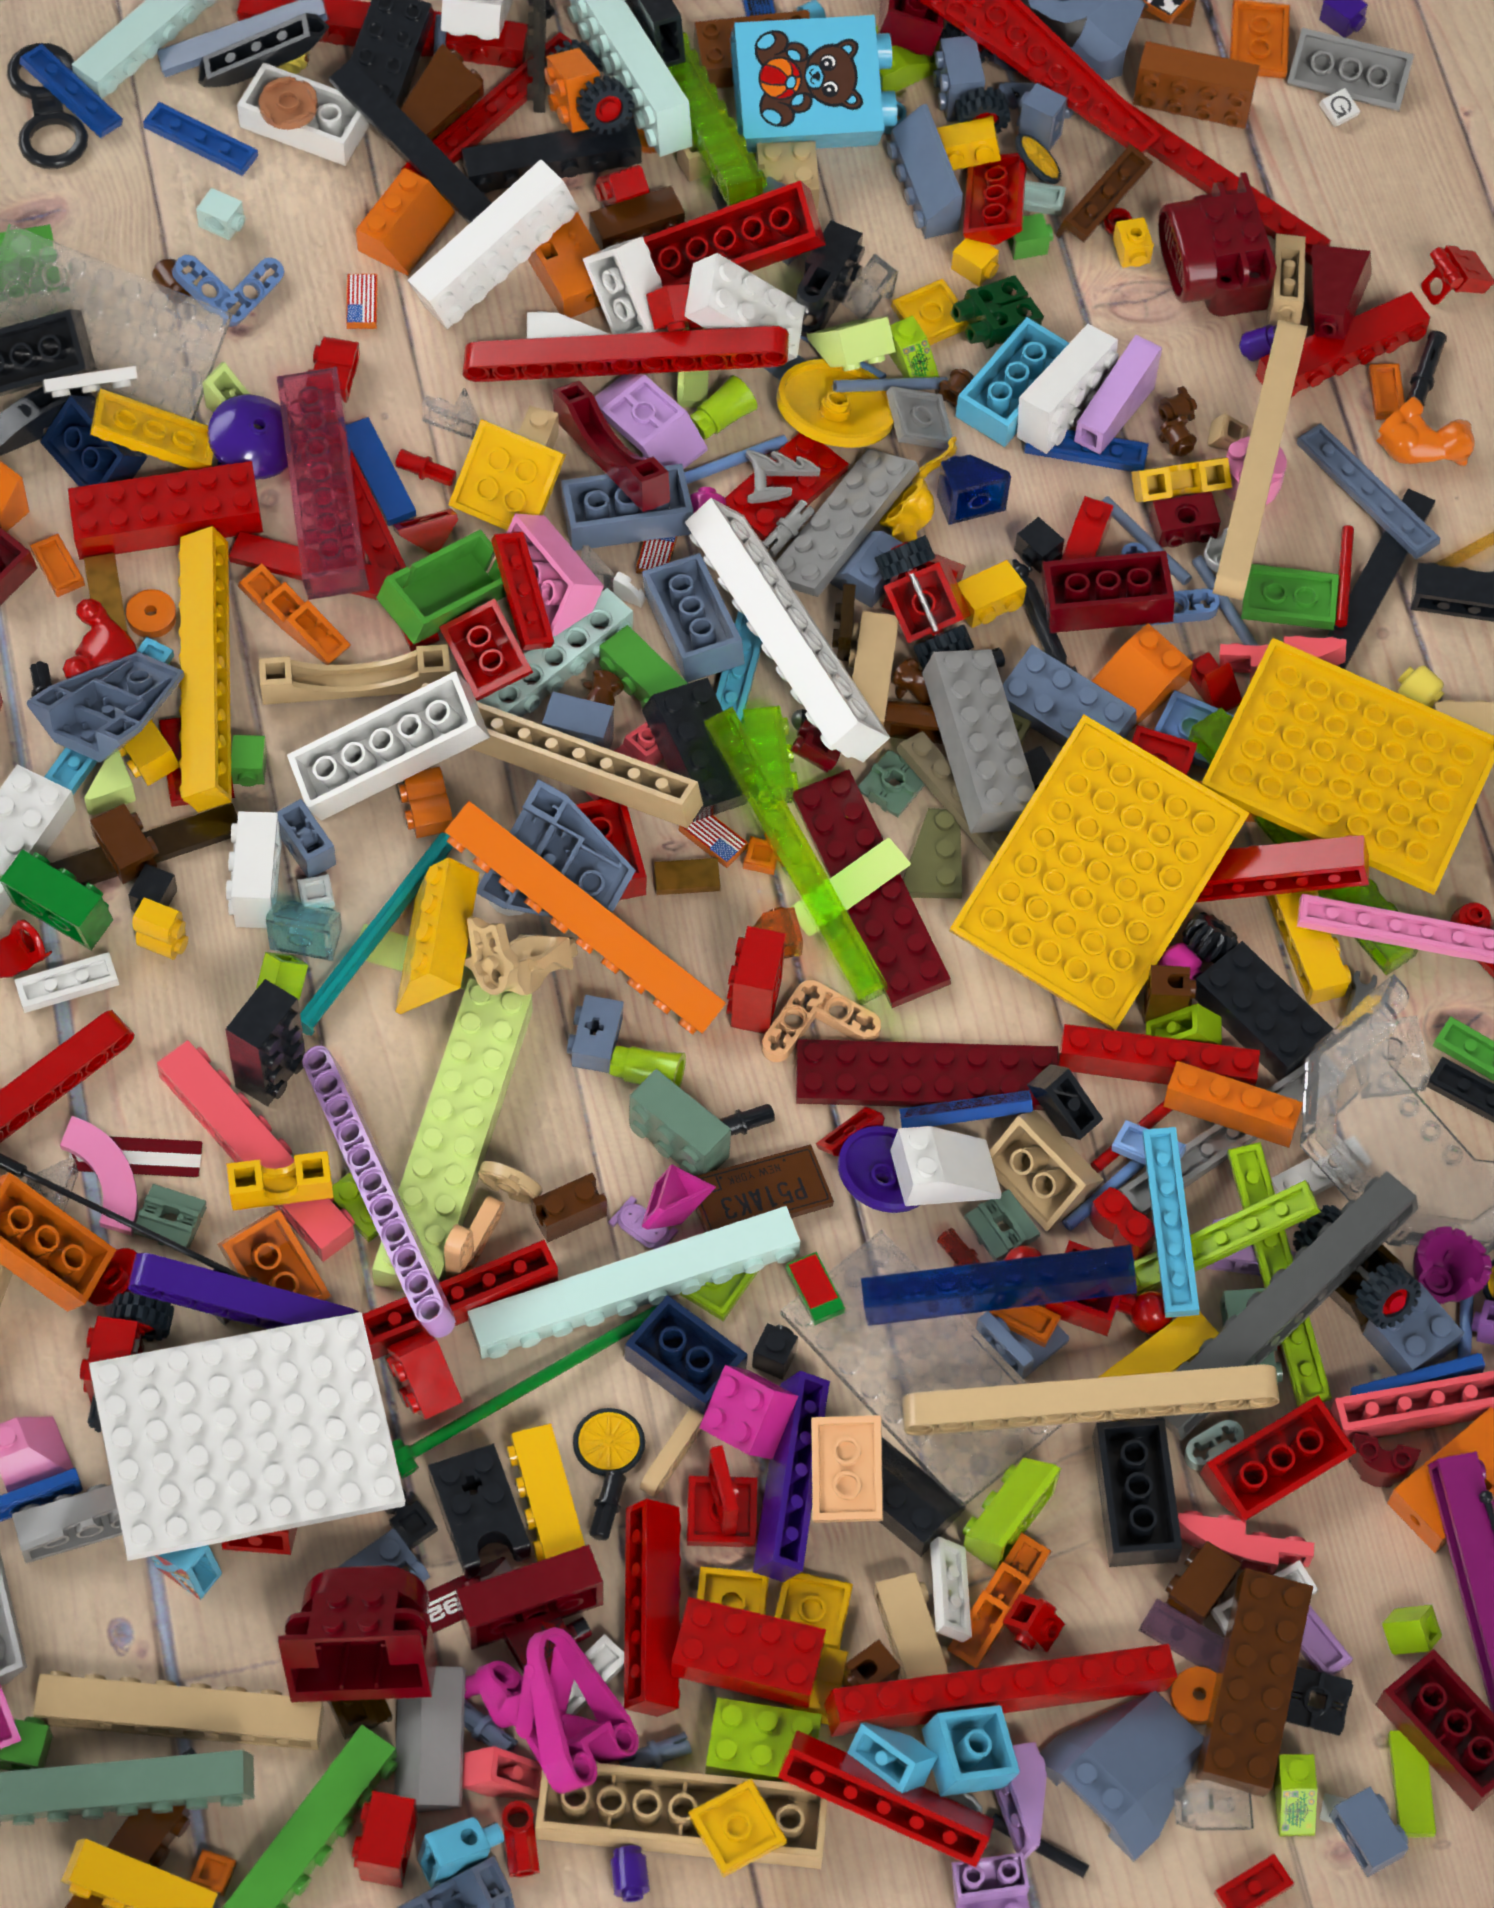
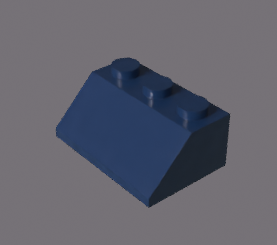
[40,395,148,487]

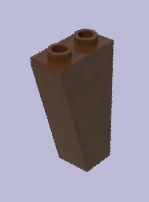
[387,44,484,163]

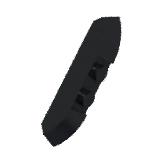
[198,13,329,87]

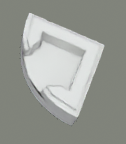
[613,572,646,607]

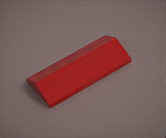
[963,153,1026,246]

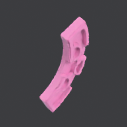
[60,1116,138,1236]

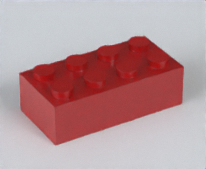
[671,1597,826,1709]

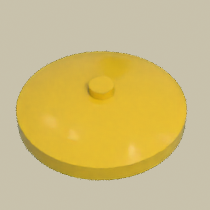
[776,359,894,448]

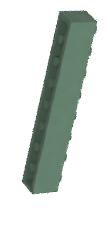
[0,1750,254,1827]

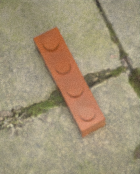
[1163,1061,1304,1148]

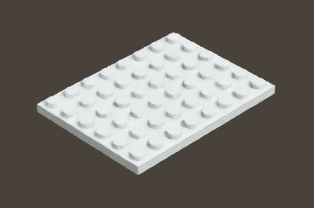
[89,1312,405,1561]

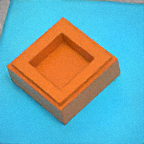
[743,836,782,875]
[190,1849,237,1897]

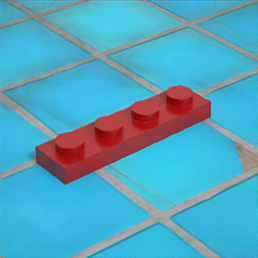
[491,532,555,651]

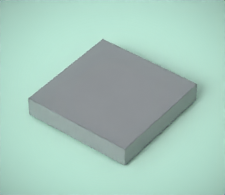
[886,386,953,450]

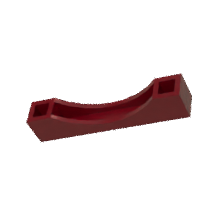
[552,381,670,512]

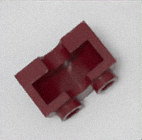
[790,719,841,773]
[1348,1432,1421,1488]

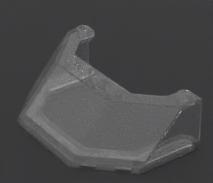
[1300,974,1494,1254]

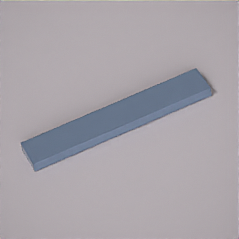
[157,0,329,78]
[1297,423,1440,560]

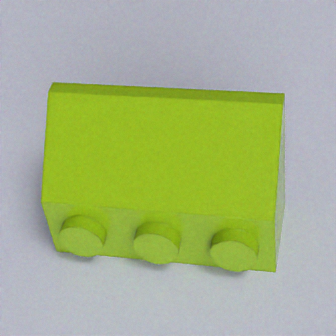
[962,1457,1061,1571]

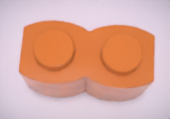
[398,766,453,838]

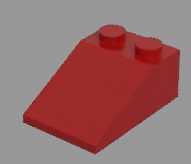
[439,599,533,701]

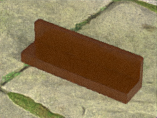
[1055,144,1153,243]

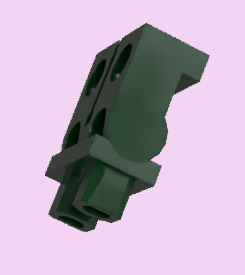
[951,275,1044,349]

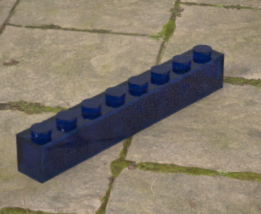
[861,1245,1137,1326]

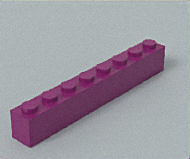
[1427,1451,1494,1713]

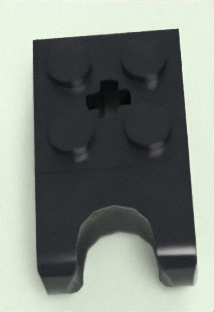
[796,220,865,337]
[428,1443,531,1579]

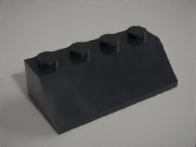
[878,1437,966,1557]

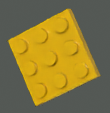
[448,419,566,531]

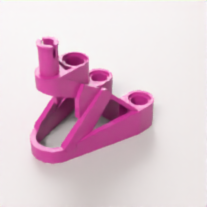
[465,1627,639,1794]

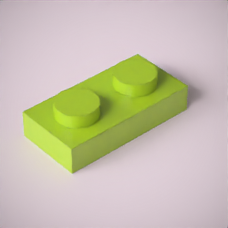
[332,1172,389,1243]

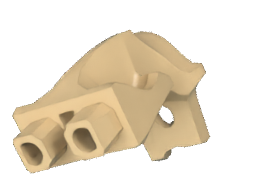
[464,917,578,995]

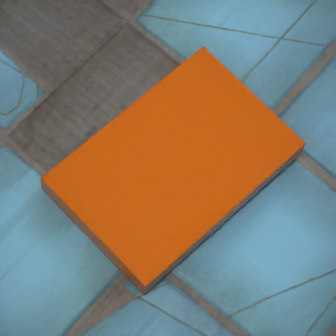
[1229,0,1290,79]

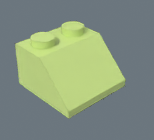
[807,316,896,371]

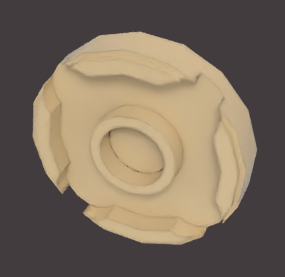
[478,1161,542,1204]

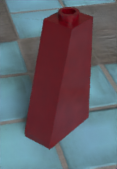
[1311,244,1372,340]

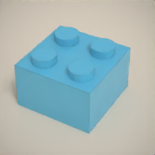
[921,1705,1020,1797]

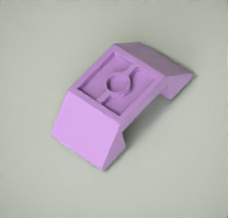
[595,374,708,469]
[952,1852,1029,1908]

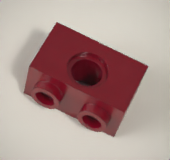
[1149,491,1221,548]

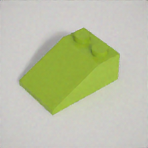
[876,25,940,92]

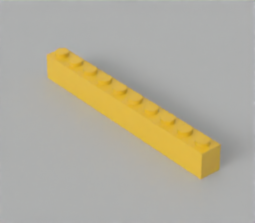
[178,526,232,813]

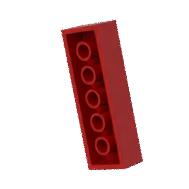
[643,180,826,287]
[68,461,263,560]

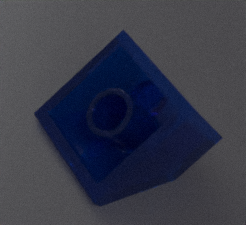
[937,454,1011,525]

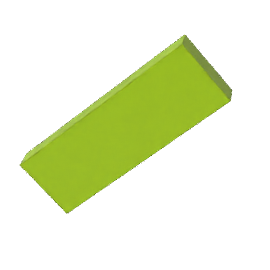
[1388,1731,1436,1838]

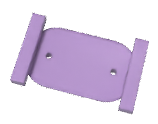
[608,1196,678,1250]

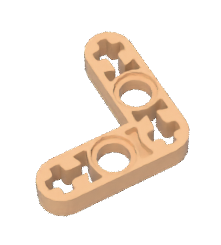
[762,980,881,1062]
[444,1196,505,1279]

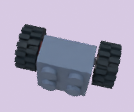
[933,23,1011,134]

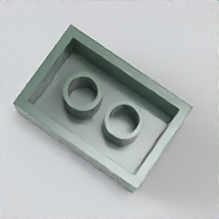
[629,1069,731,1176]

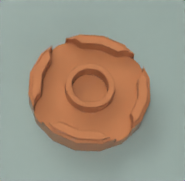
[258,77,318,130]

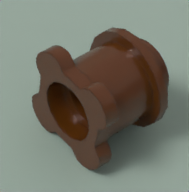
[938,369,974,408]
[1158,386,1197,422]
[1158,416,1197,456]

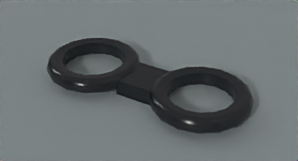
[7,43,88,169]

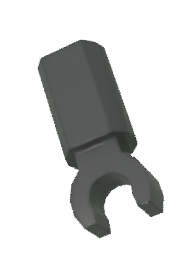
[1343,971,1377,1029]

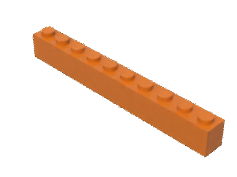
[445,801,726,1035]

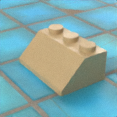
[990,1111,1104,1232]

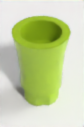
[690,375,758,440]
[609,1046,686,1087]

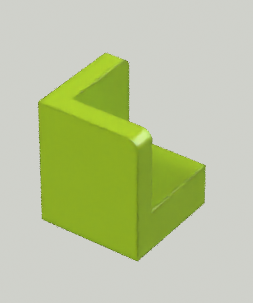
[256,952,308,1001]
[1382,1605,1442,1655]

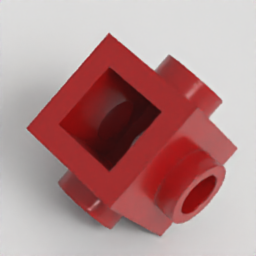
[1002,1593,1065,1653]

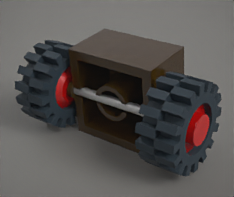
[1293,1205,1421,1329]

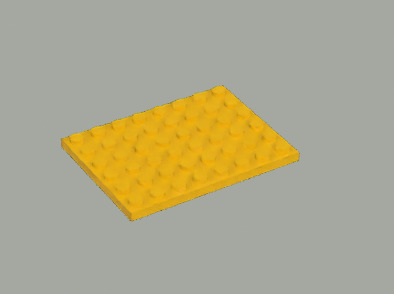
[1201,637,1494,895]
[949,714,1250,1031]

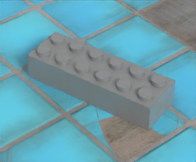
[922,649,1035,833]

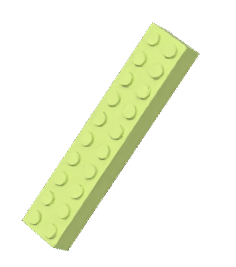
[372,978,533,1293]

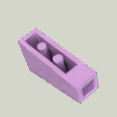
[1074,335,1162,455]

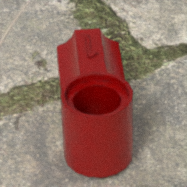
[502,1801,540,1878]

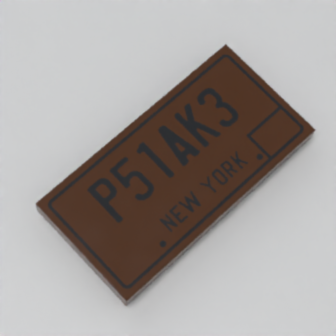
[696,1144,834,1232]

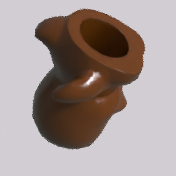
[892,659,932,705]
[583,669,624,706]

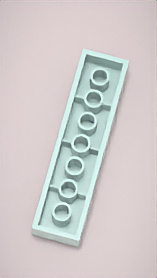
[567,0,692,157]

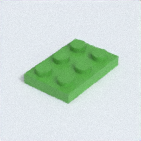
[1241,564,1339,630]

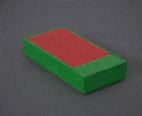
[786,1252,845,1326]

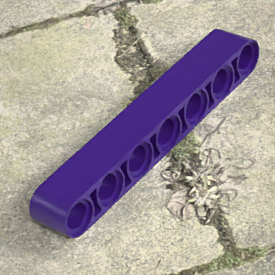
[128,1253,359,1329]

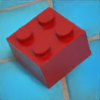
[385,1330,463,1420]
[352,1791,418,1888]

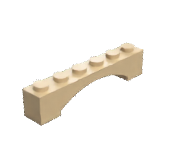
[259,644,450,705]

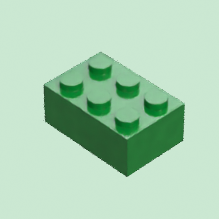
[0,849,113,951]

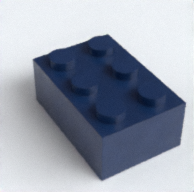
[625,1295,748,1415]

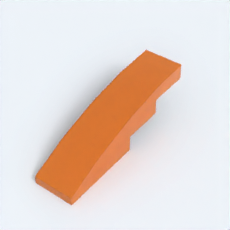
[238,563,351,665]
[947,1532,1052,1669]

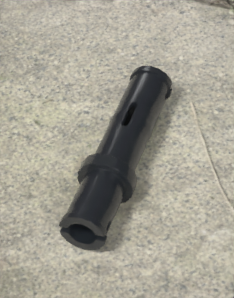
[1405,330,1447,406]

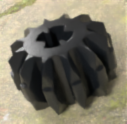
[1182,912,1238,964]

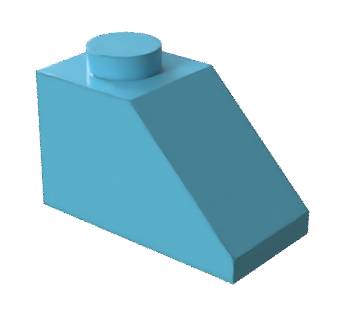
[847,1722,938,1793]

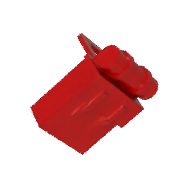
[1421,245,1494,305]

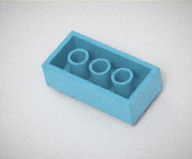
[955,317,1069,447]

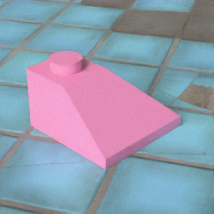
[0,1417,73,1492]

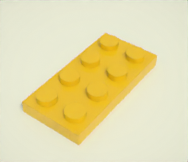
[90,388,213,470]

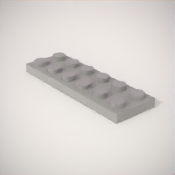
[775,448,920,597]

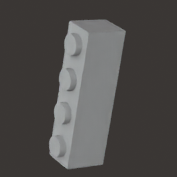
[12,1484,122,1563]

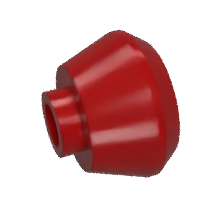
[1450,902,1494,930]

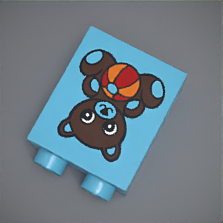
[730,15,897,153]

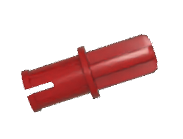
[395,449,456,486]

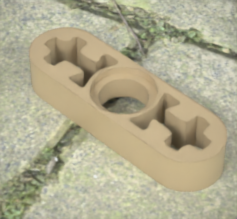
[639,1408,704,1498]

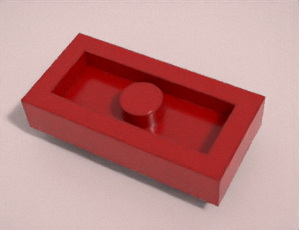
[1214,1854,1295,1908]

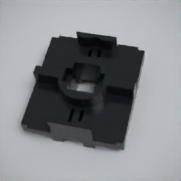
[1286,1666,1353,1736]

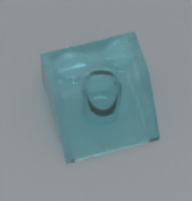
[266,901,342,961]

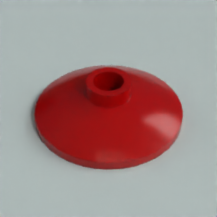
[88,1248,138,1306]

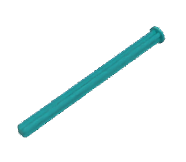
[300,832,453,1036]

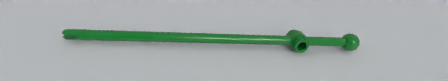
[392,1305,658,1479]

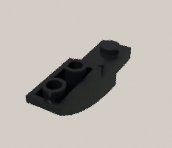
[0,387,94,456]

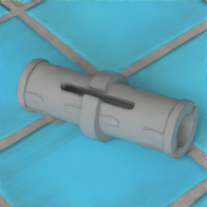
[762,500,815,557]

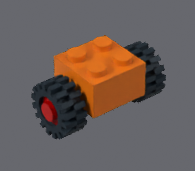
[544,39,634,135]

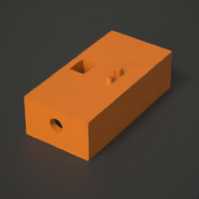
[528,212,601,318]
[1387,1407,1494,1553]

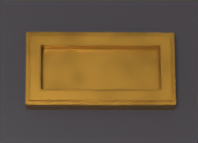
[654,858,721,895]

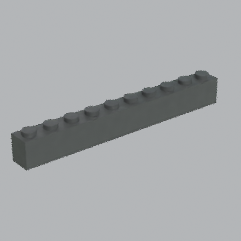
[1156,1171,1418,1441]

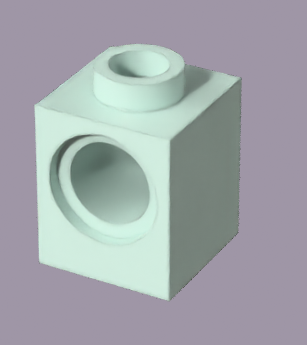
[196,188,245,240]

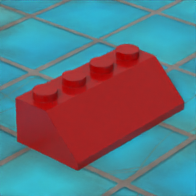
[1199,1395,1357,1522]

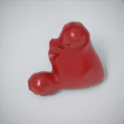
[63,599,137,679]

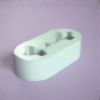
[1184,1420,1244,1471]

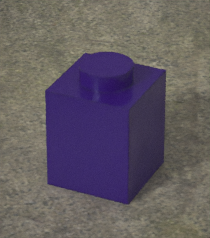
[1319,0,1368,38]

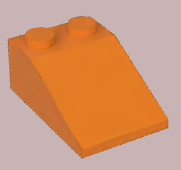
[1092,623,1193,729]
[217,1209,331,1301]

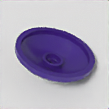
[208,394,299,479]
[838,1126,920,1213]

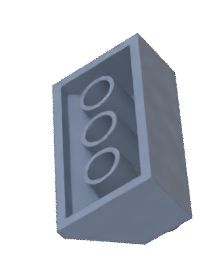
[887,104,963,239]

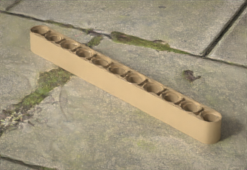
[1212,320,1308,600]
[902,1365,1279,1436]

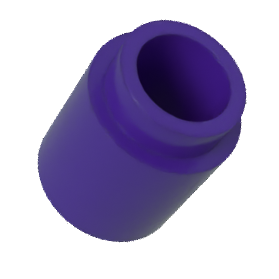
[1239,324,1277,362]
[610,1845,650,1902]

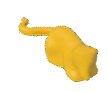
[879,437,957,543]

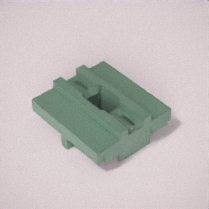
[858,750,925,818]
[133,1184,207,1248]
[964,1189,1040,1262]

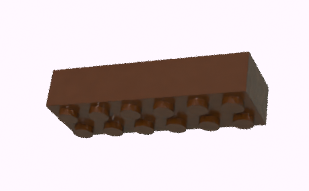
[1195,1568,1313,1797]

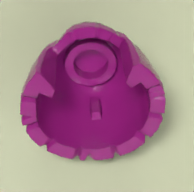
[1413,1226,1492,1305]

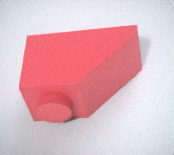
[462,1746,542,1800]

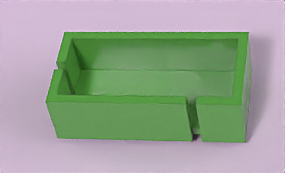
[376,529,506,644]

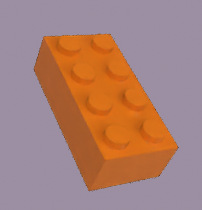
[0,1172,117,1312]

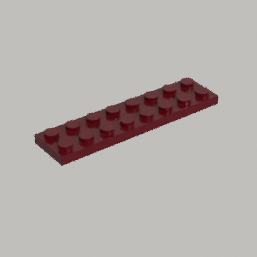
[791,769,951,1008]
[796,1039,1058,1110]

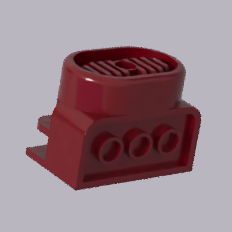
[1158,172,1277,316]
[278,1565,437,1703]

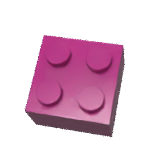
[699,1365,799,1459]

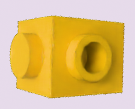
[1113,217,1154,268]

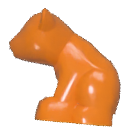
[1376,396,1475,466]

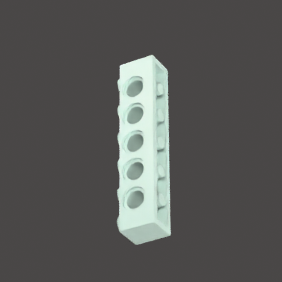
[474,588,633,717]

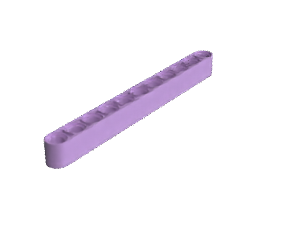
[302,1046,456,1338]

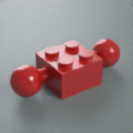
[1003,1240,1173,1336]

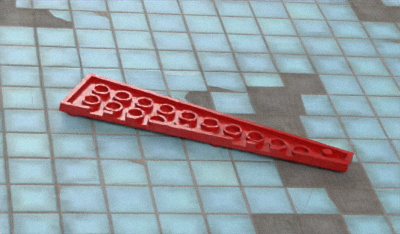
[919,0,1162,154]

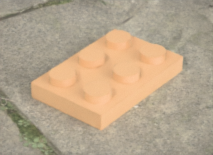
[812,1415,883,1523]

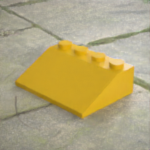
[395,857,480,1014]

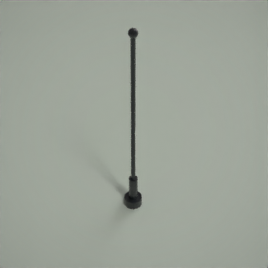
[0,1153,259,1283]

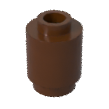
[152,259,191,304]

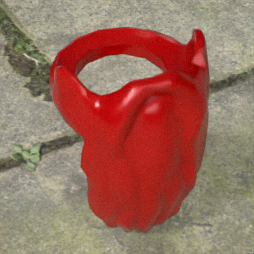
[0,919,52,978]

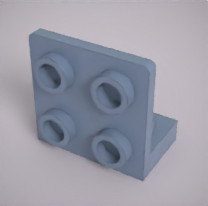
[975,1292,1069,1381]

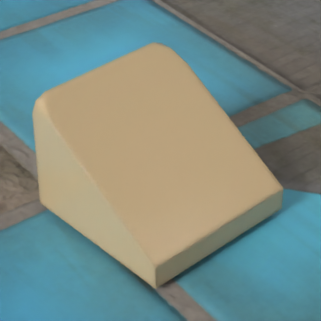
[1207,413,1248,450]

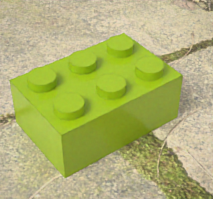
[705,1697,822,1783]

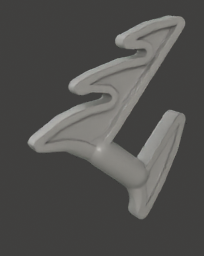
[746,450,821,503]

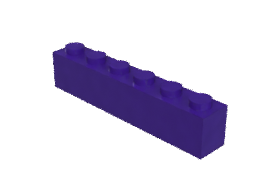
[753,1370,830,1582]

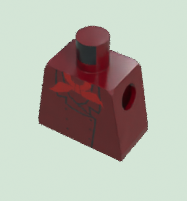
[503,1611,592,1675]

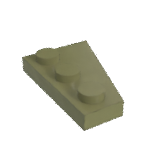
[903,808,962,899]

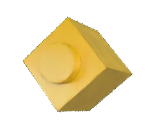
[951,238,999,287]

